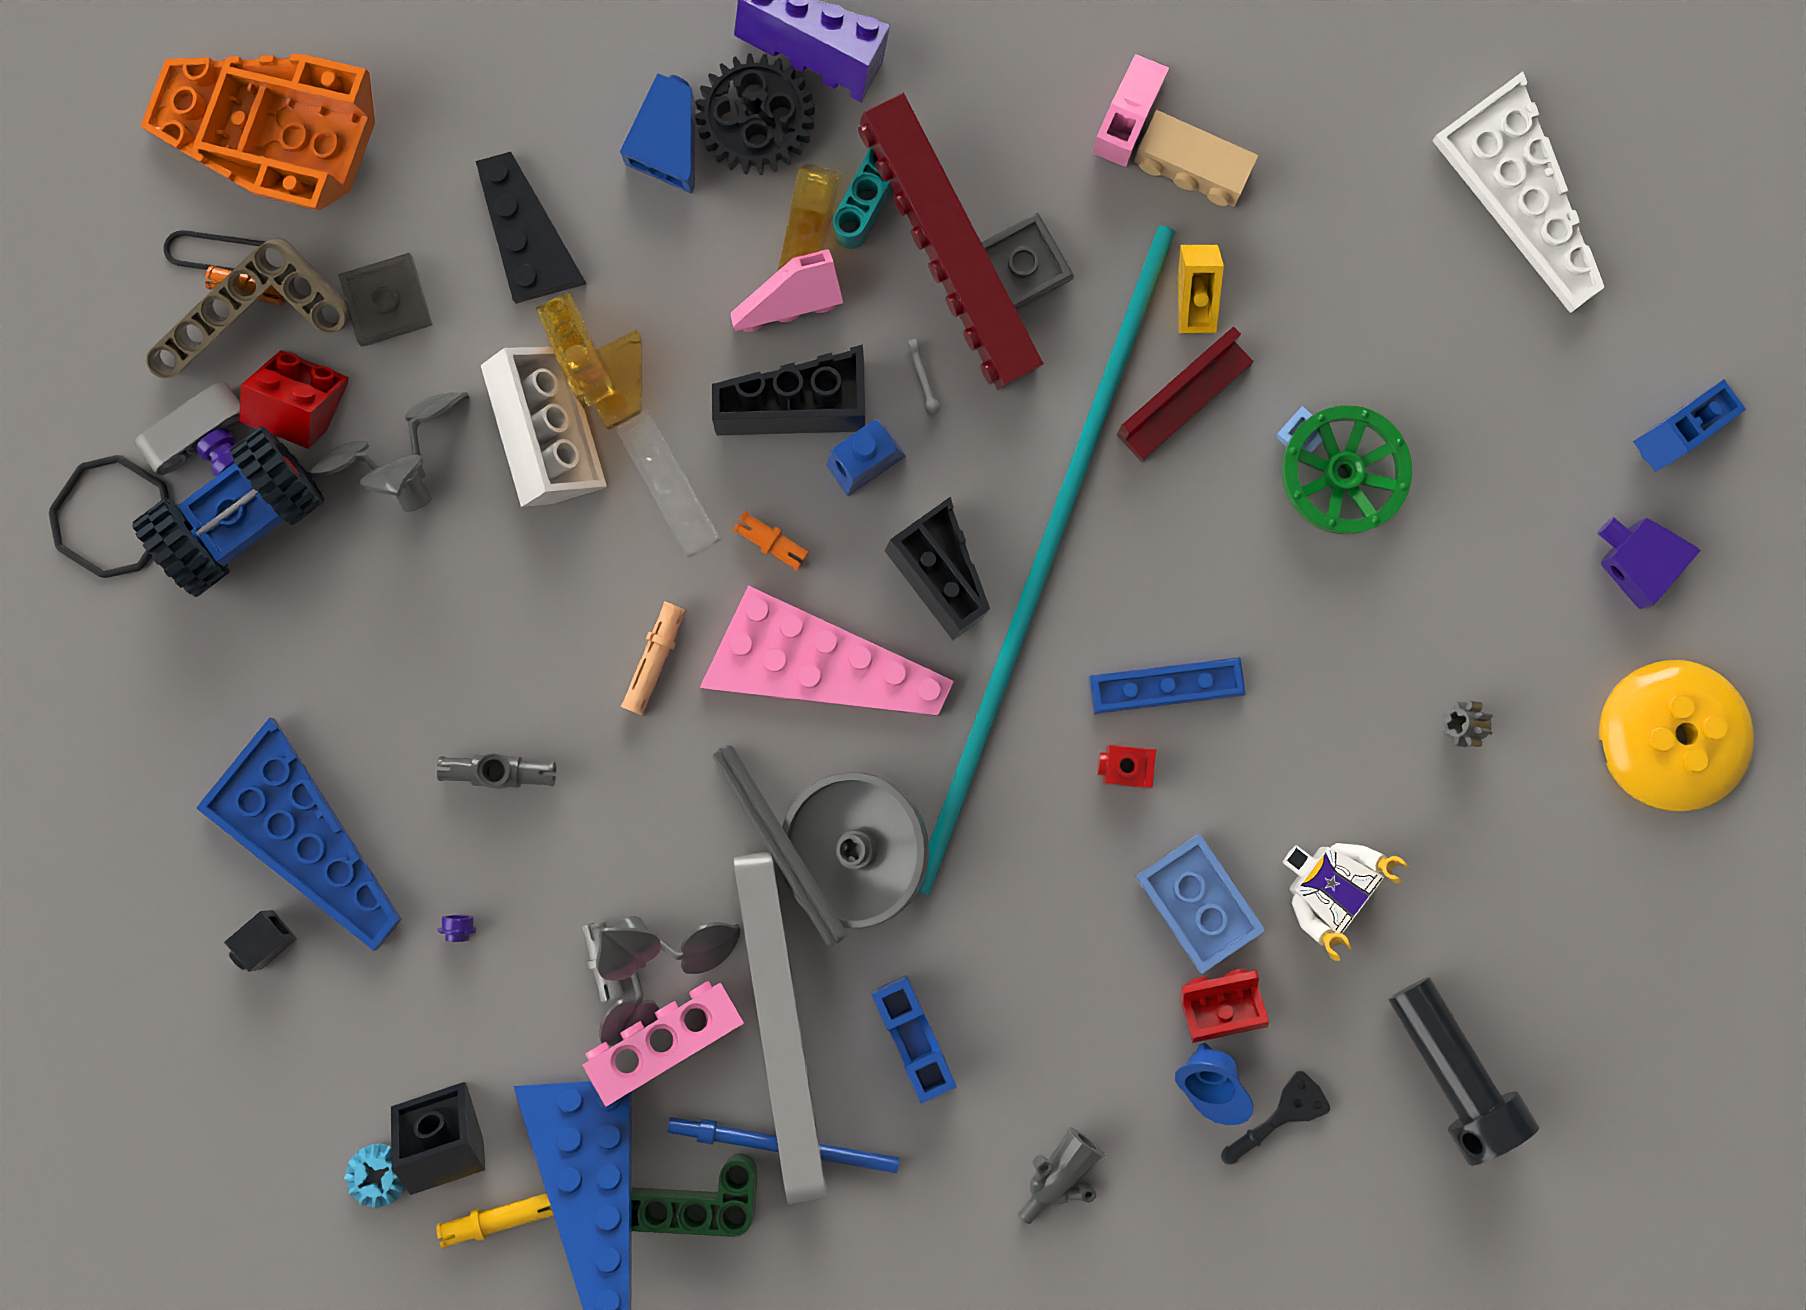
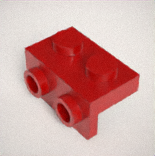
[1180,969,1269,1043]

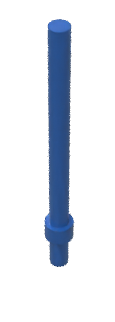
[667,1117,899,1174]

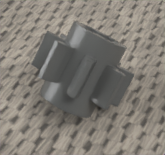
[1443,701,1493,747]

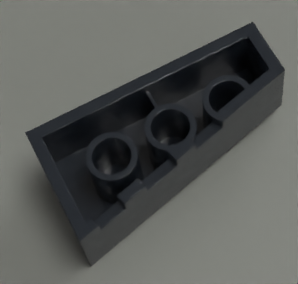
[712,344,866,436]

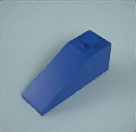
[1633,379,1746,472]

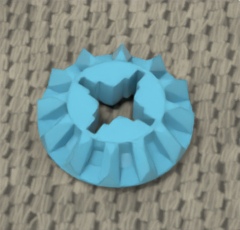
[344,1144,405,1209]

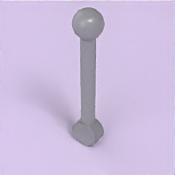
[908,339,940,413]

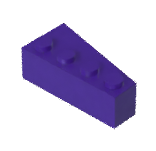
[734,0,890,103]

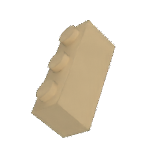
[1134,110,1259,207]

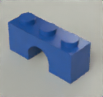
[871,975,957,1104]

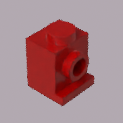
[1097,745,1156,789]

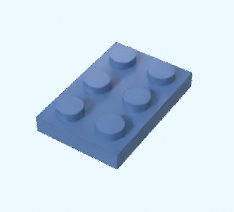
[1135,834,1265,974]

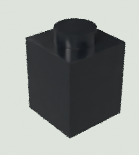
[224,910,297,972]

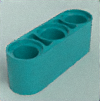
[833,147,893,249]

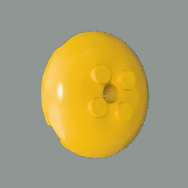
[1599,660,1754,812]

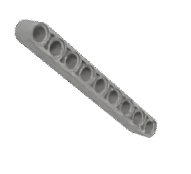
[733,851,827,1205]

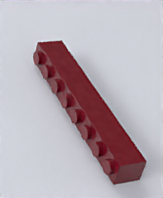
[858,92,1044,390]

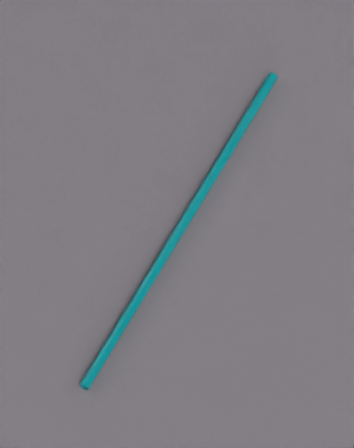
[918,225,1175,896]

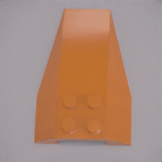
[140,54,375,211]

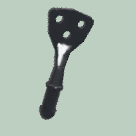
[1221,1071,1330,1165]

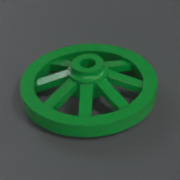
[1281,405,1412,535]

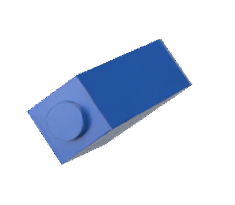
[620,73,695,194]

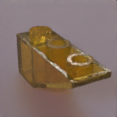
[778,163,842,271]
[536,292,617,409]

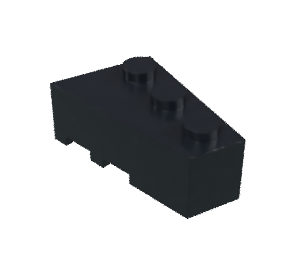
[885,497,990,640]

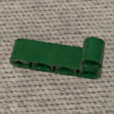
[632,1154,758,1237]

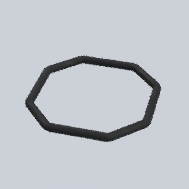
[49,455,169,578]

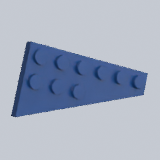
[196,717,402,951]
[513,1081,632,1310]

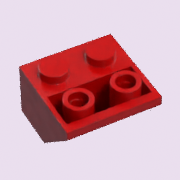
[239,350,349,449]

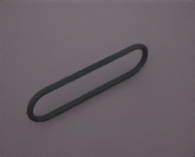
[163,230,265,271]

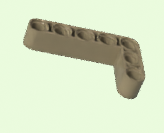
[146,238,351,379]

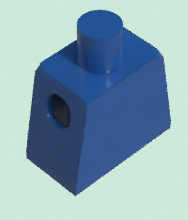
[826,419,906,496]

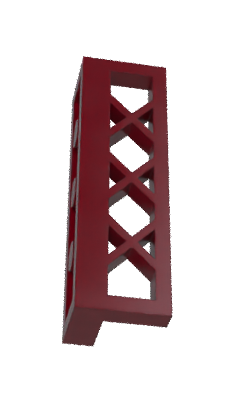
[1117,326,1254,462]

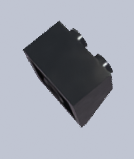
[391,1082,485,1195]

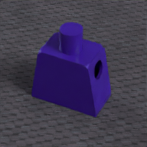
[1597,517,1701,609]

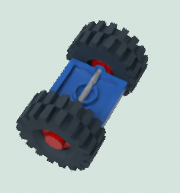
[132,426,325,597]

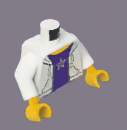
[1282,843,1409,961]

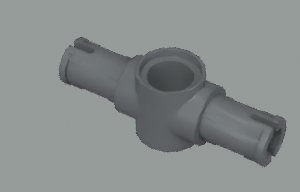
[437,753,556,789]

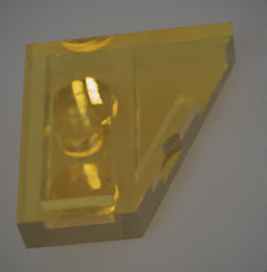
[573,330,642,430]

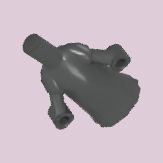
[1018,1127,1105,1224]

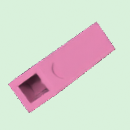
[1092,54,1169,167]
[730,249,843,332]

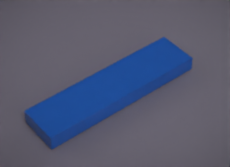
[1089,657,1246,714]

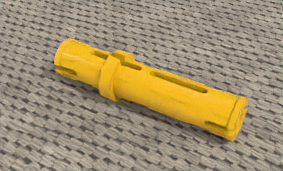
[436,1193,554,1249]

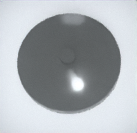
[782,772,929,928]

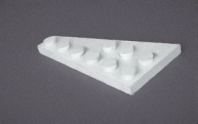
[1432,72,1604,313]

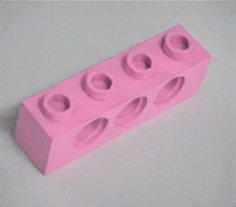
[582,980,744,1107]

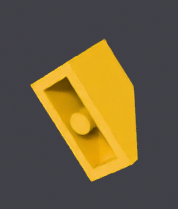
[1177,245,1224,333]

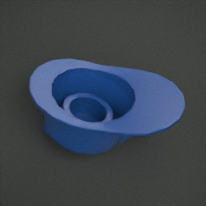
[1175,1042,1254,1125]

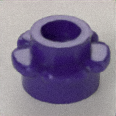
[438,915,476,942]

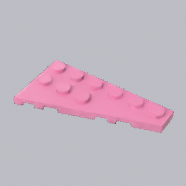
[700,586,954,716]

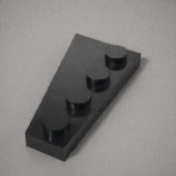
[475,151,587,304]

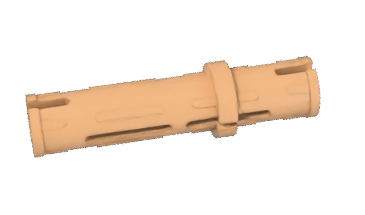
[621,601,687,715]

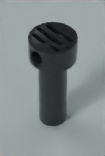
[1388,977,1539,1166]

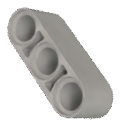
[135,382,242,476]

